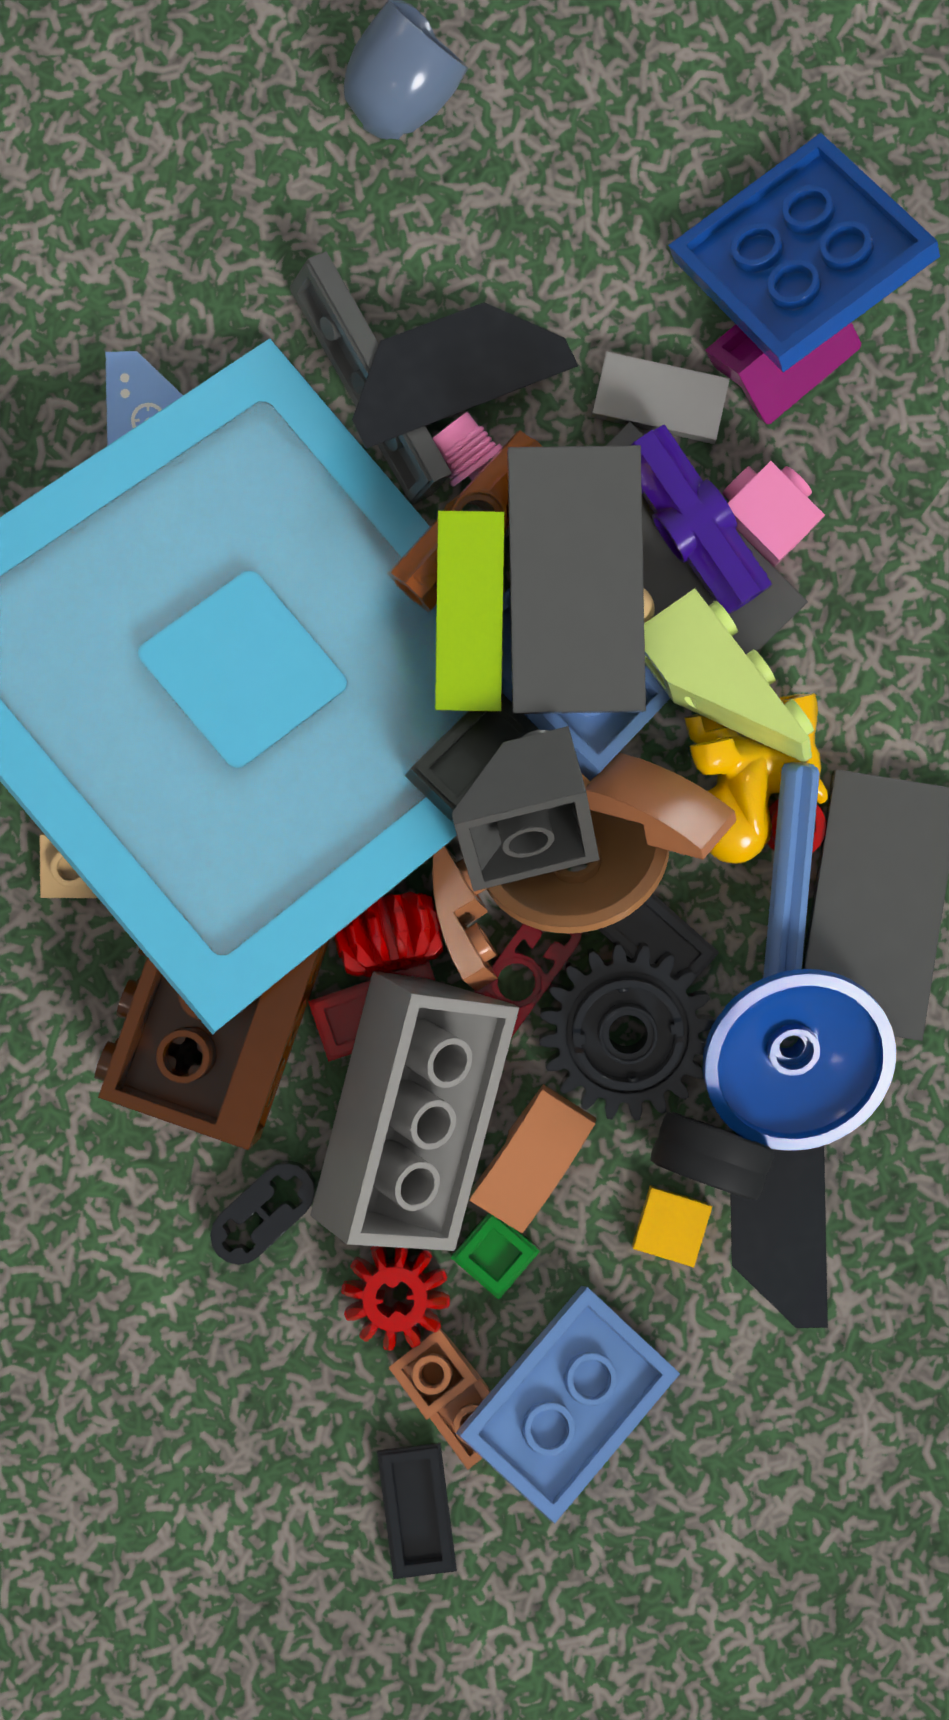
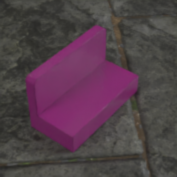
[705,322,861,424]

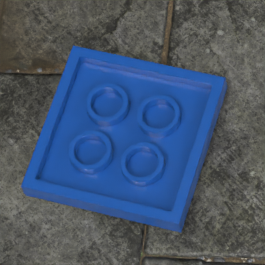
[668,133,940,372]

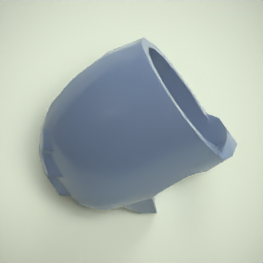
[344,0,468,140]

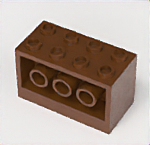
[94,940,330,1150]

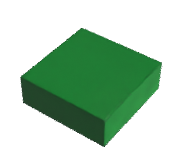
[451,1212,540,1300]

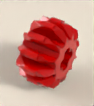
[334,892,443,977]
[341,1246,450,1351]

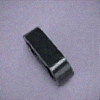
[210,1160,317,1265]

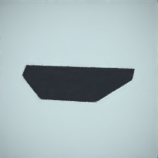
[352,302,579,449]
[730,1145,828,1328]

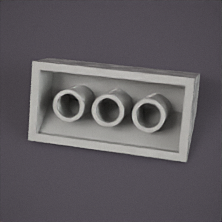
[310,971,519,1251]

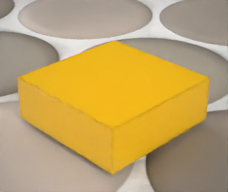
[632,1185,713,1268]

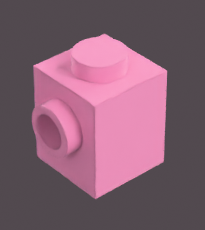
[722,461,825,567]

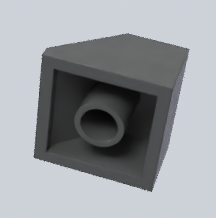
[451,726,600,892]

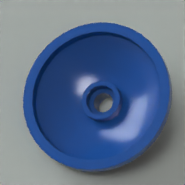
[703,969,896,1151]

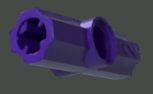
[631,424,772,614]

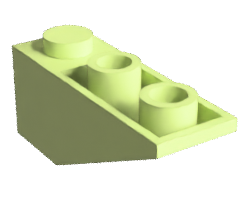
[644,588,814,763]

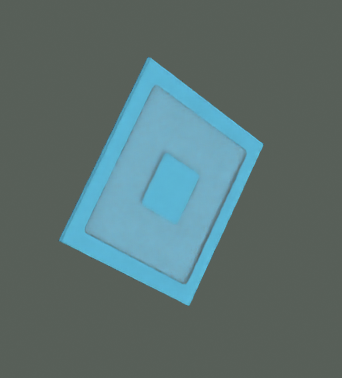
[0,338,468,1035]

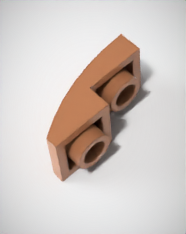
[586,752,736,860]
[432,846,498,991]
[469,1084,596,1233]
[388,1328,491,1470]

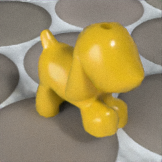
[684,693,828,864]

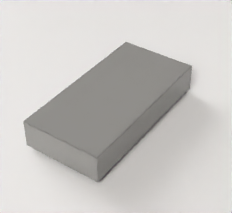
[592,351,730,444]

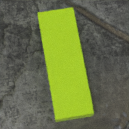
[435,511,504,711]

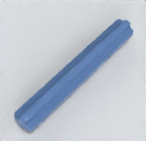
[763,762,820,978]

